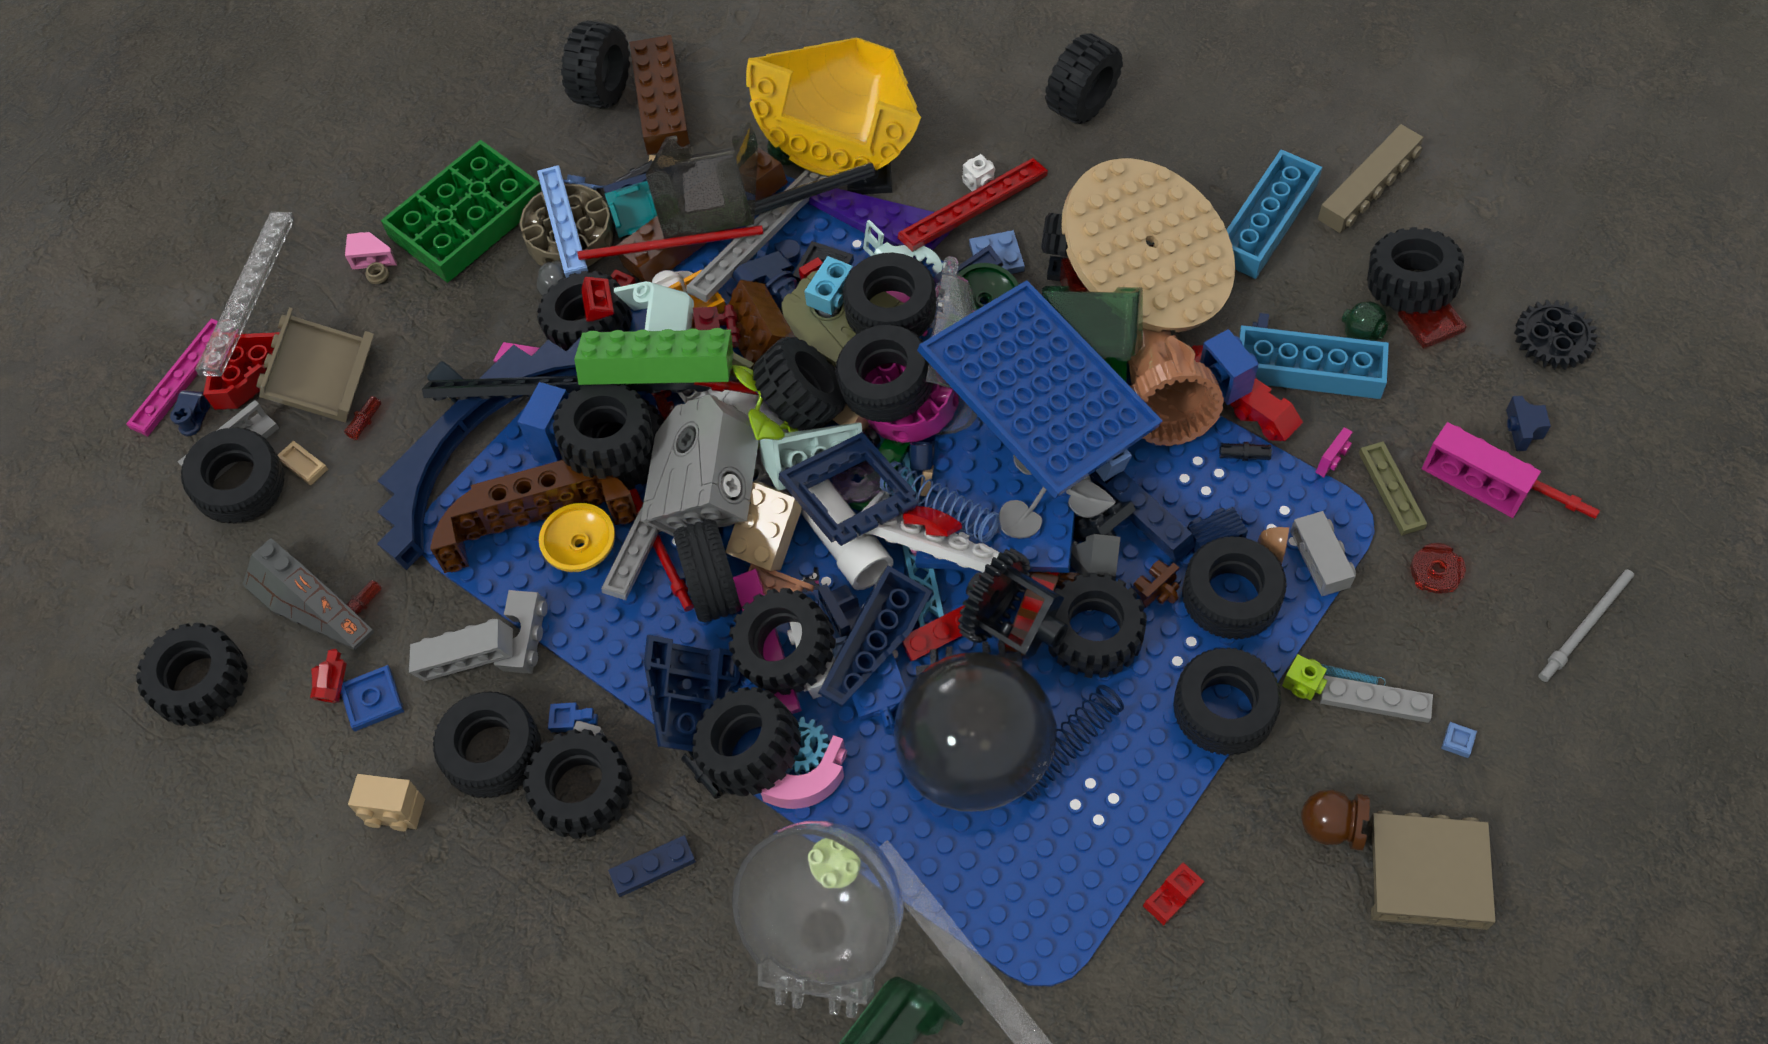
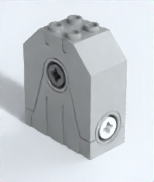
[641,394,759,536]

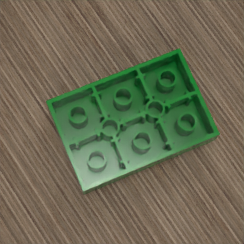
[381,140,543,283]

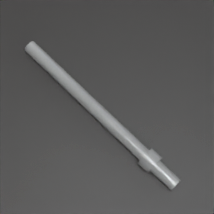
[1538,569,1634,682]

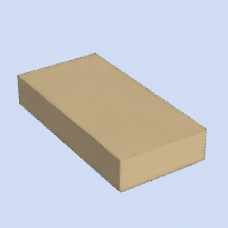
[278,441,328,486]

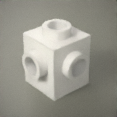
[962,154,995,191]

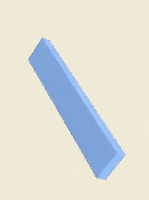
[537,165,588,278]

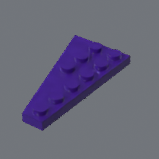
[809,188,953,262]

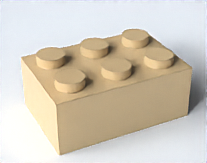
[725,481,802,571]

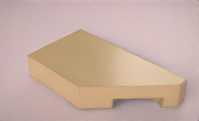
[920,466,934,496]

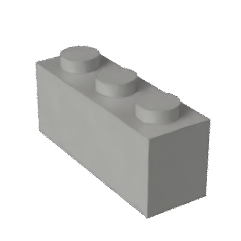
[1290,511,1356,596]

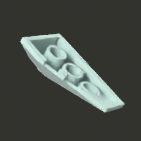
[759,422,862,490]

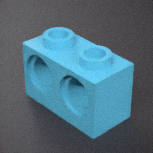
[804,256,853,316]

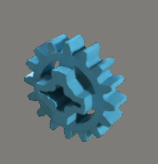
[786,717,829,775]

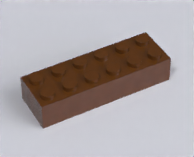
[629,35,690,155]

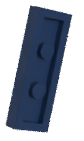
[608,835,696,897]

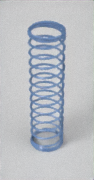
[880,461,1000,543]

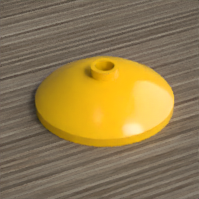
[539,503,615,572]

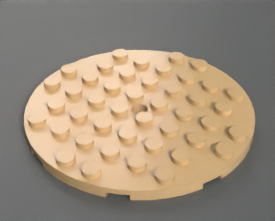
[1062,158,1235,332]

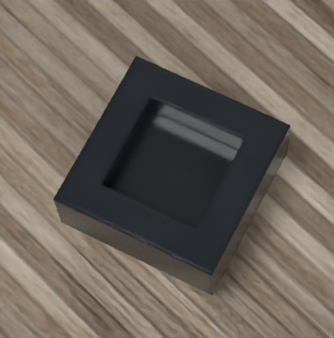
[1047,256,1072,282]

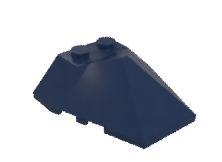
[644,635,740,752]

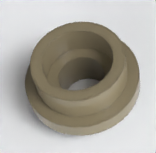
[366,262,389,284]

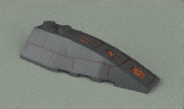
[243,538,374,650]

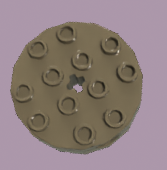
[520,184,615,267]

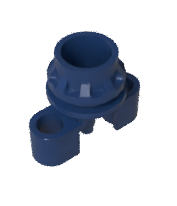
[732,251,799,314]

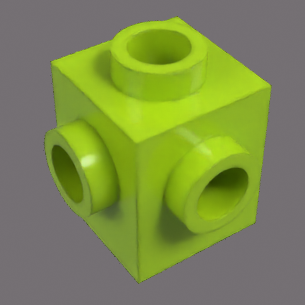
[1282,654,1328,701]

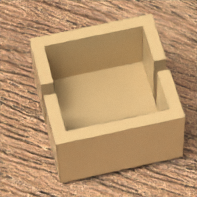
[348,774,425,831]

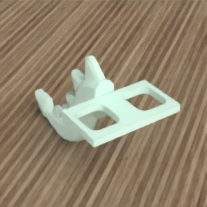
[863,220,946,274]

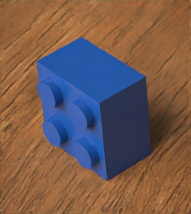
[1200,329,1259,405]

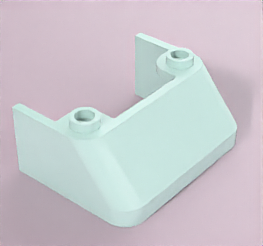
[614,282,694,331]

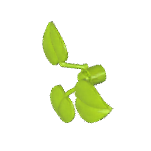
[731,365,798,451]

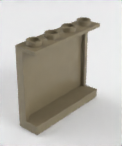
[256,307,374,423]
[1368,811,1495,930]

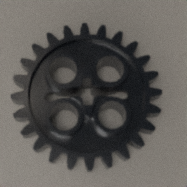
[1514,300,1598,370]

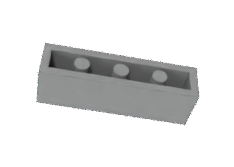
[409,619,513,681]

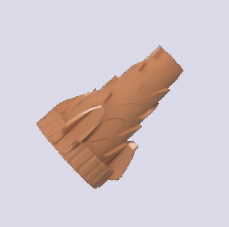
[1122,319,1224,446]

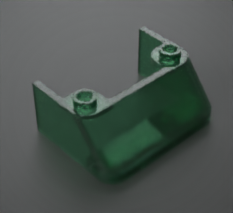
[839,977,964,1044]

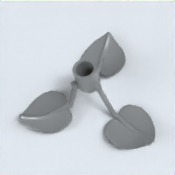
[999,455,1115,539]

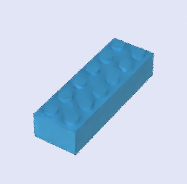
[1227,150,1322,279]
[1239,325,1389,399]

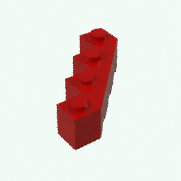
[1191,345,1303,441]

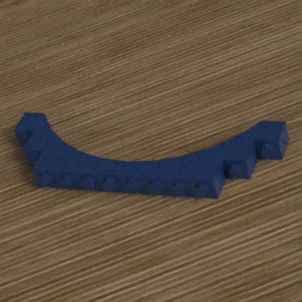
[377,337,581,570]

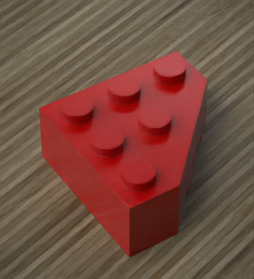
[203,332,280,410]

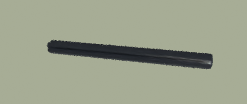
[725,163,875,224]

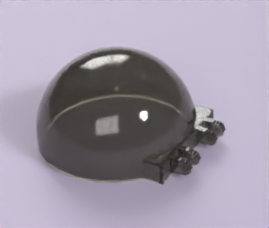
[894,640,1057,811]

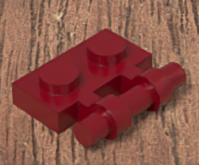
[693,304,740,348]

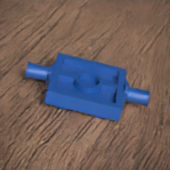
[852,653,911,730]

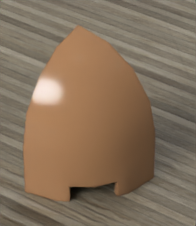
[1257,527,1289,565]

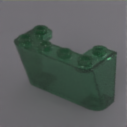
[1042,286,1143,361]

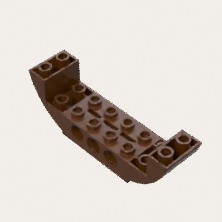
[430,460,638,573]

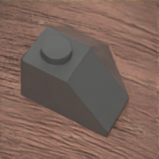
[1070,534,1120,581]

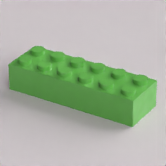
[574,328,733,385]

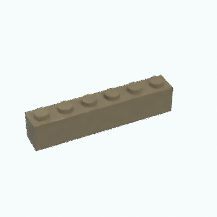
[1318,124,1424,233]

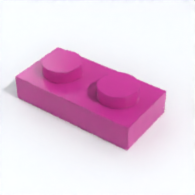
[1315,427,1353,477]

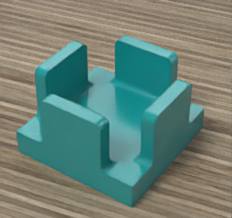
[604,180,659,238]

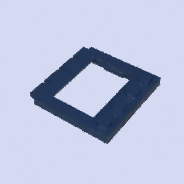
[779,432,918,546]

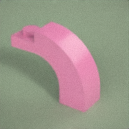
[761,735,847,809]

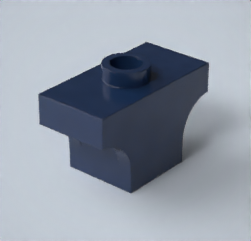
[1506,396,1551,451]

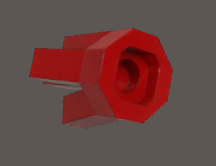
[310,649,347,703]

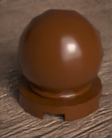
[1301,790,1370,851]

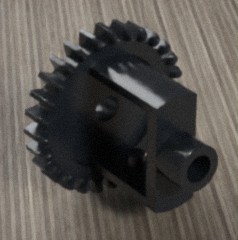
[958,548,1068,657]

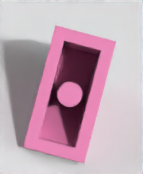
[345,232,397,269]

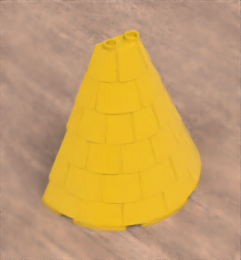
[746,37,921,176]

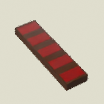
[1004,572,1061,659]

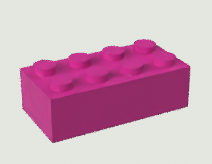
[1422,422,1541,518]

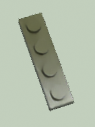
[1359,441,1427,535]

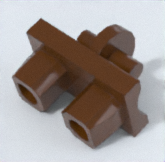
[1133,560,1180,609]

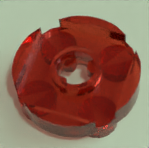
[1410,543,1466,594]

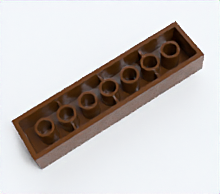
[617,144,788,283]

